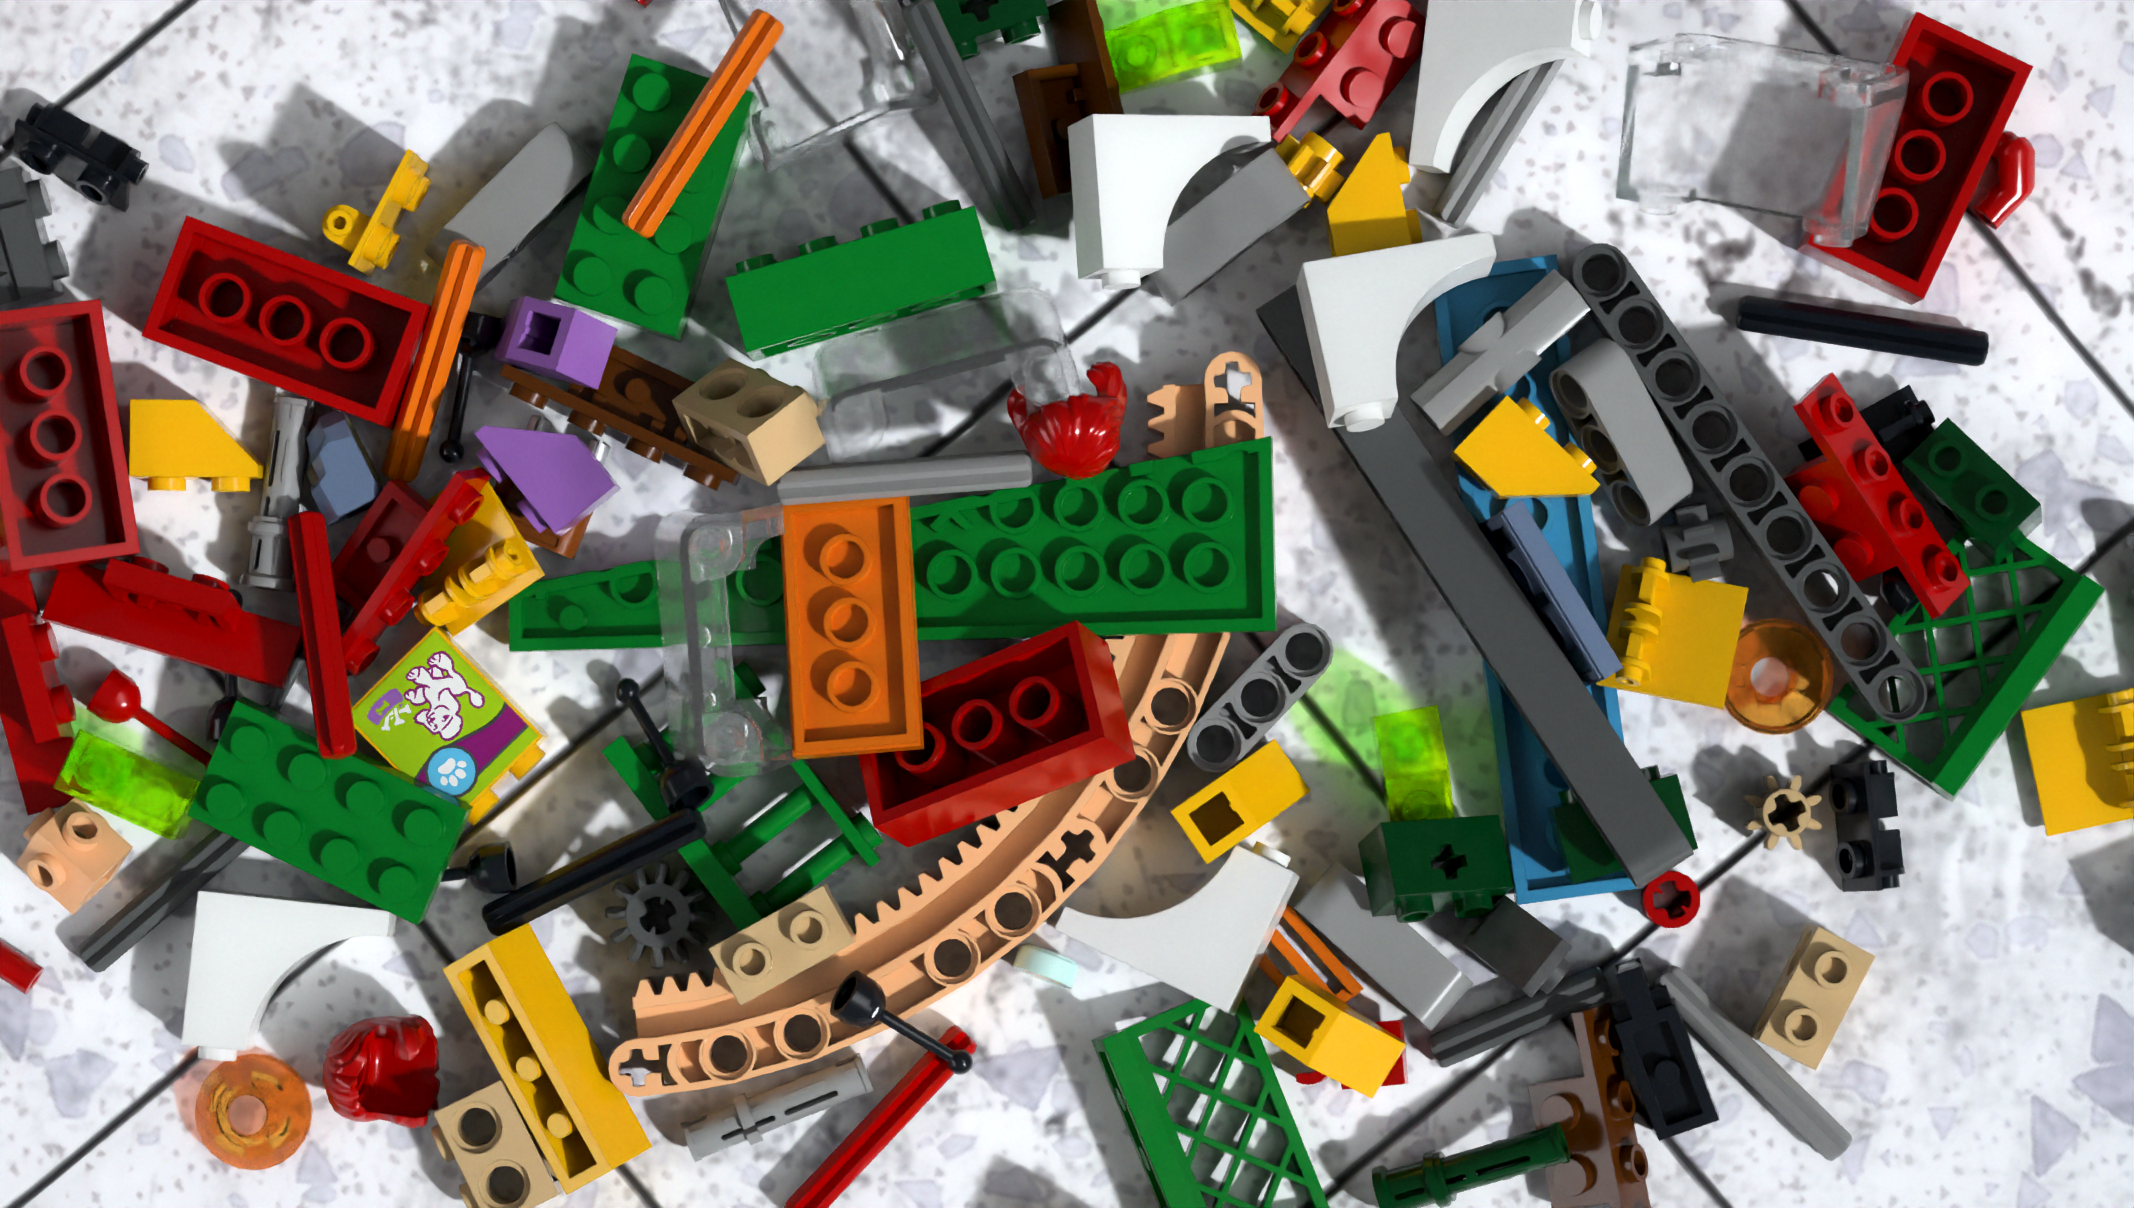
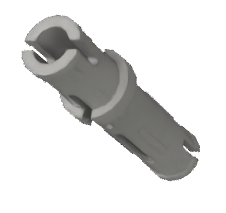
[680,1053,874,1162]

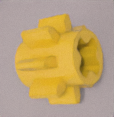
[1275,130,1346,210]

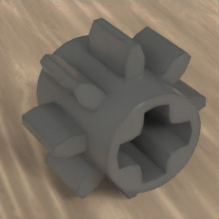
[1659,503,1734,583]

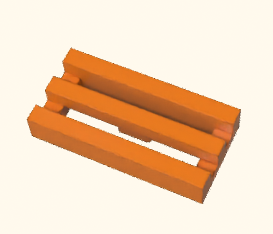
[1258,904,1364,1003]

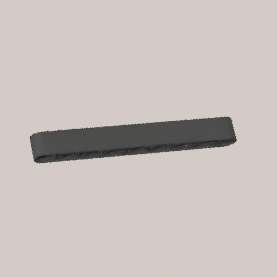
[1570,243,1927,724]

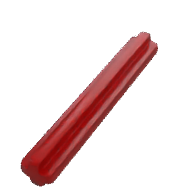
[287,511,357,760]
[784,1025,977,1208]

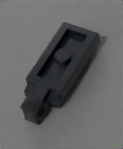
[1611,957,1720,1141]

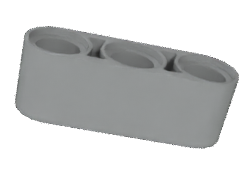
[425,122,597,296]
[1148,147,1311,307]
[1549,338,1695,530]
[1185,622,1334,773]
[1294,860,1474,1031]

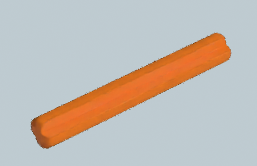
[622,9,784,238]
[382,239,486,483]

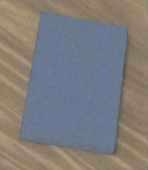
[1478,499,1624,687]

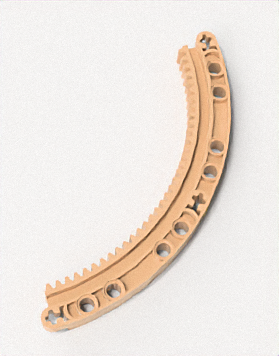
[608,351,1264,1097]

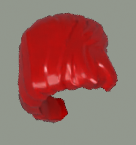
[1007,361,1127,480]
[322,1014,440,1128]

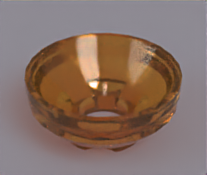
[1724,618,1834,735]
[195,1053,313,1170]

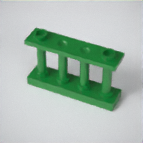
[601,657,884,931]

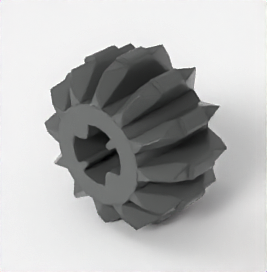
[605,860,715,969]

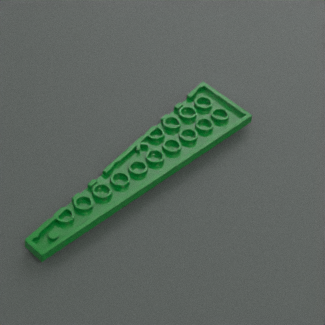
[508,436,1277,652]

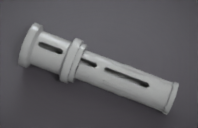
[239,396,315,593]

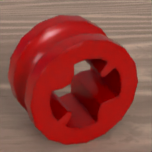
[1640,871,1700,928]

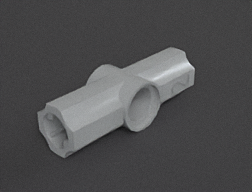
[1409,269,1591,438]

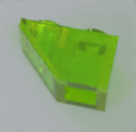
[1104,0,1242,96]
[1369,705,1455,822]
[53,729,203,840]

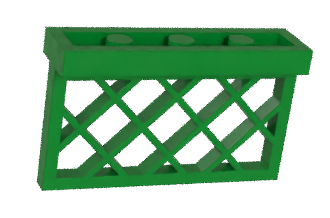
[1827,530,2105,802]
[1091,996,1330,1208]

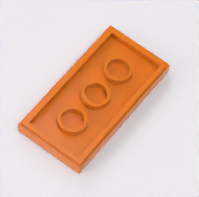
[779,496,924,760]

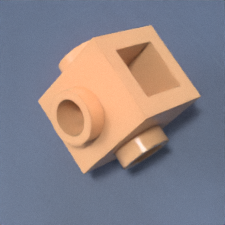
[16,796,133,915]

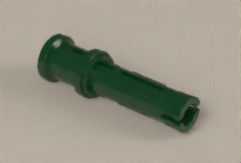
[1372,1122,1570,1208]

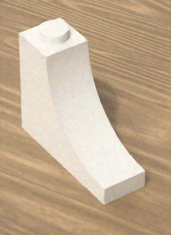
[1408,0,1602,175]
[1068,114,1271,290]
[1296,231,1497,432]
[1054,841,1300,1016]
[181,889,397,1061]

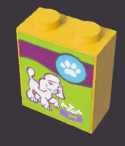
[352,626,549,826]

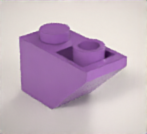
[491,296,618,390]
[474,425,621,537]

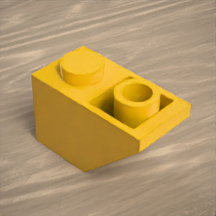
[1324,132,1423,258]
[1449,395,1601,499]
[129,399,265,492]
[1170,739,1311,864]
[1253,974,1407,1099]

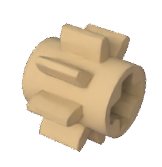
[1743,775,1822,850]

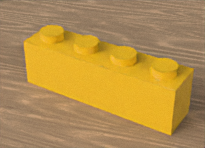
[442,922,652,1195]

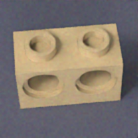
[672,357,826,487]
[709,883,858,1006]
[1749,923,1876,1071]
[431,1079,564,1208]

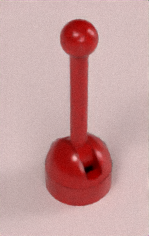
[86,667,212,769]

